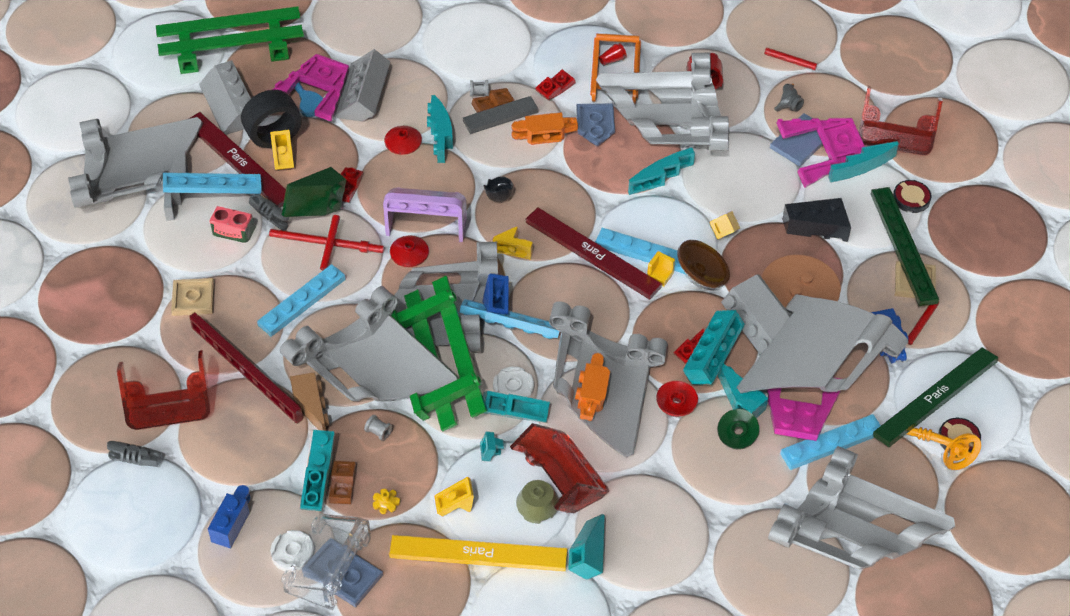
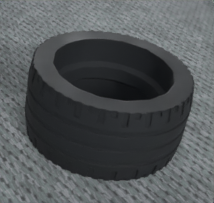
[241,89,302,148]

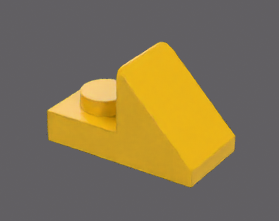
[270,130,294,170]
[493,227,533,260]
[434,477,474,517]

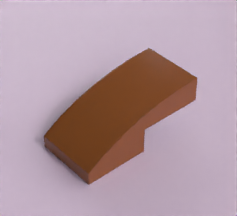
[471,88,514,113]
[329,461,356,504]

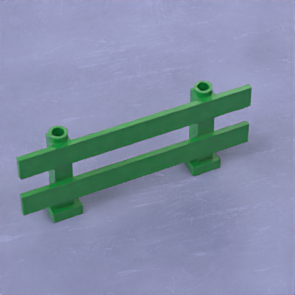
[155,6,304,74]
[391,276,487,432]

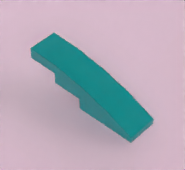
[828,141,899,183]
[628,148,695,195]

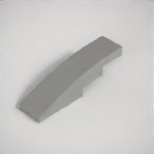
[164,148,188,221]

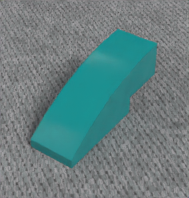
[483,391,550,423]

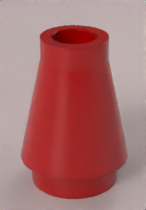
[598,43,627,66]

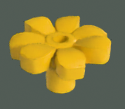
[373,489,400,514]

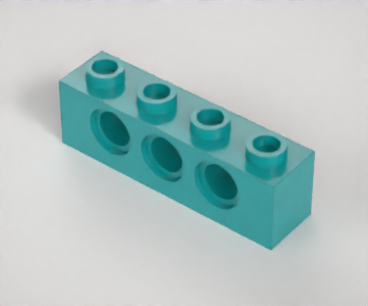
[683,310,745,384]

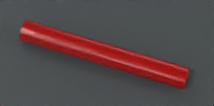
[764,47,818,70]
[320,215,340,271]
[907,303,939,345]

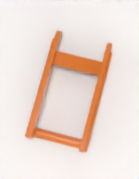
[590,33,641,104]

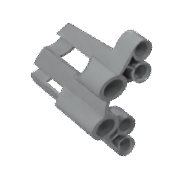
[596,52,729,150]

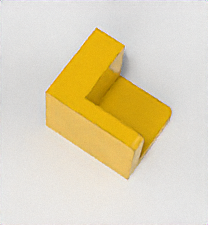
[709,211,740,239]
[647,251,675,287]

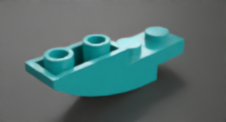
[427,95,453,163]
[300,430,335,511]

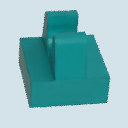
[480,431,504,461]

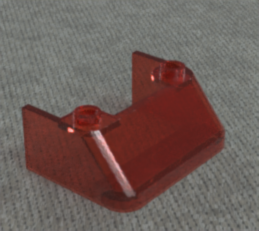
[858,85,943,155]
[117,350,210,430]
[510,423,609,513]

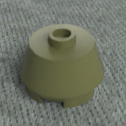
[516,480,559,524]

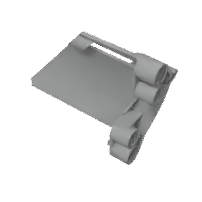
[68,117,203,208]
[394,242,498,352]
[280,286,458,401]
[737,294,908,393]
[549,302,668,458]

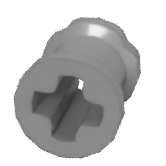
[470,80,489,96]
[364,415,392,441]

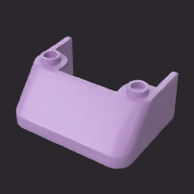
[383,187,467,242]

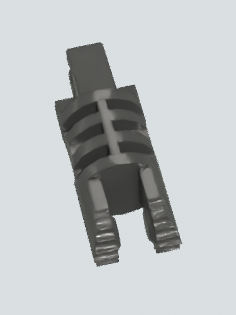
[249,194,290,231]
[107,440,162,467]

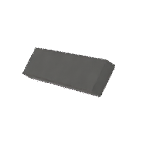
[463,96,538,134]

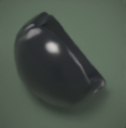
[483,176,514,202]

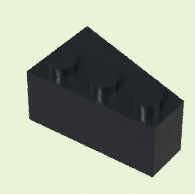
[782,198,851,242]

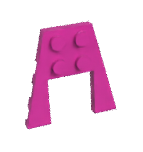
[273,54,349,121]
[776,118,865,188]
[766,377,841,441]

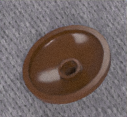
[677,240,730,288]

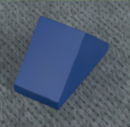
[482,274,509,315]

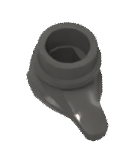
[774,84,804,112]

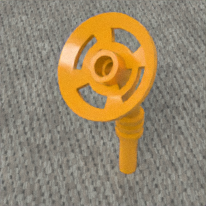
[906,427,981,470]

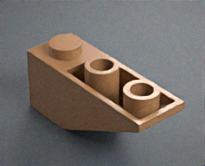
[290,372,329,431]

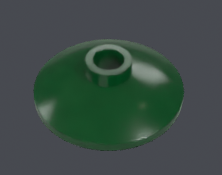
[717,409,760,449]

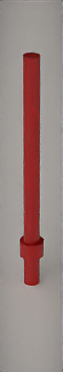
[269,229,385,253]

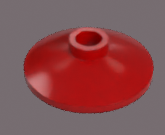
[384,125,422,155]
[390,235,429,267]
[656,381,698,417]

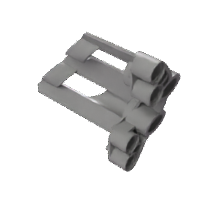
[768,446,955,570]

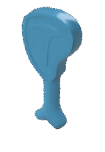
[294,81,323,117]

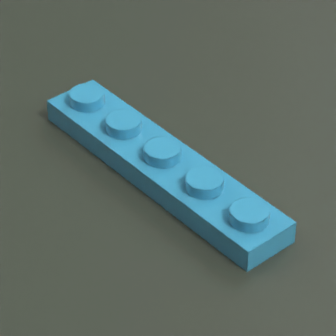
[163,173,261,194]
[595,228,687,275]
[257,264,346,337]
[459,299,560,339]
[780,414,881,470]

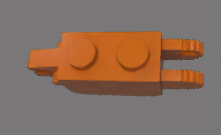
[511,112,578,145]
[575,353,610,421]

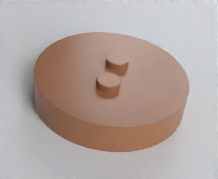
[762,255,841,307]

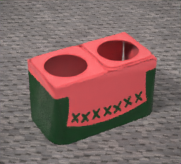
[210,206,256,243]

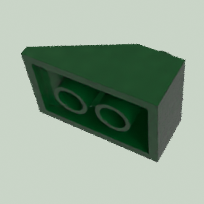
[281,167,346,217]

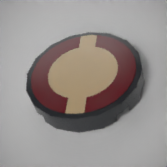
[893,180,932,213]
[938,417,981,456]

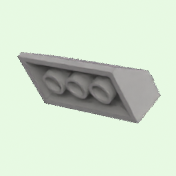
[334,49,390,121]
[199,60,251,135]
[721,274,791,355]

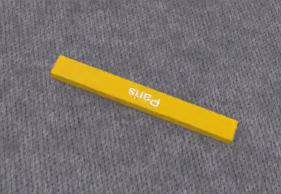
[389,535,567,571]

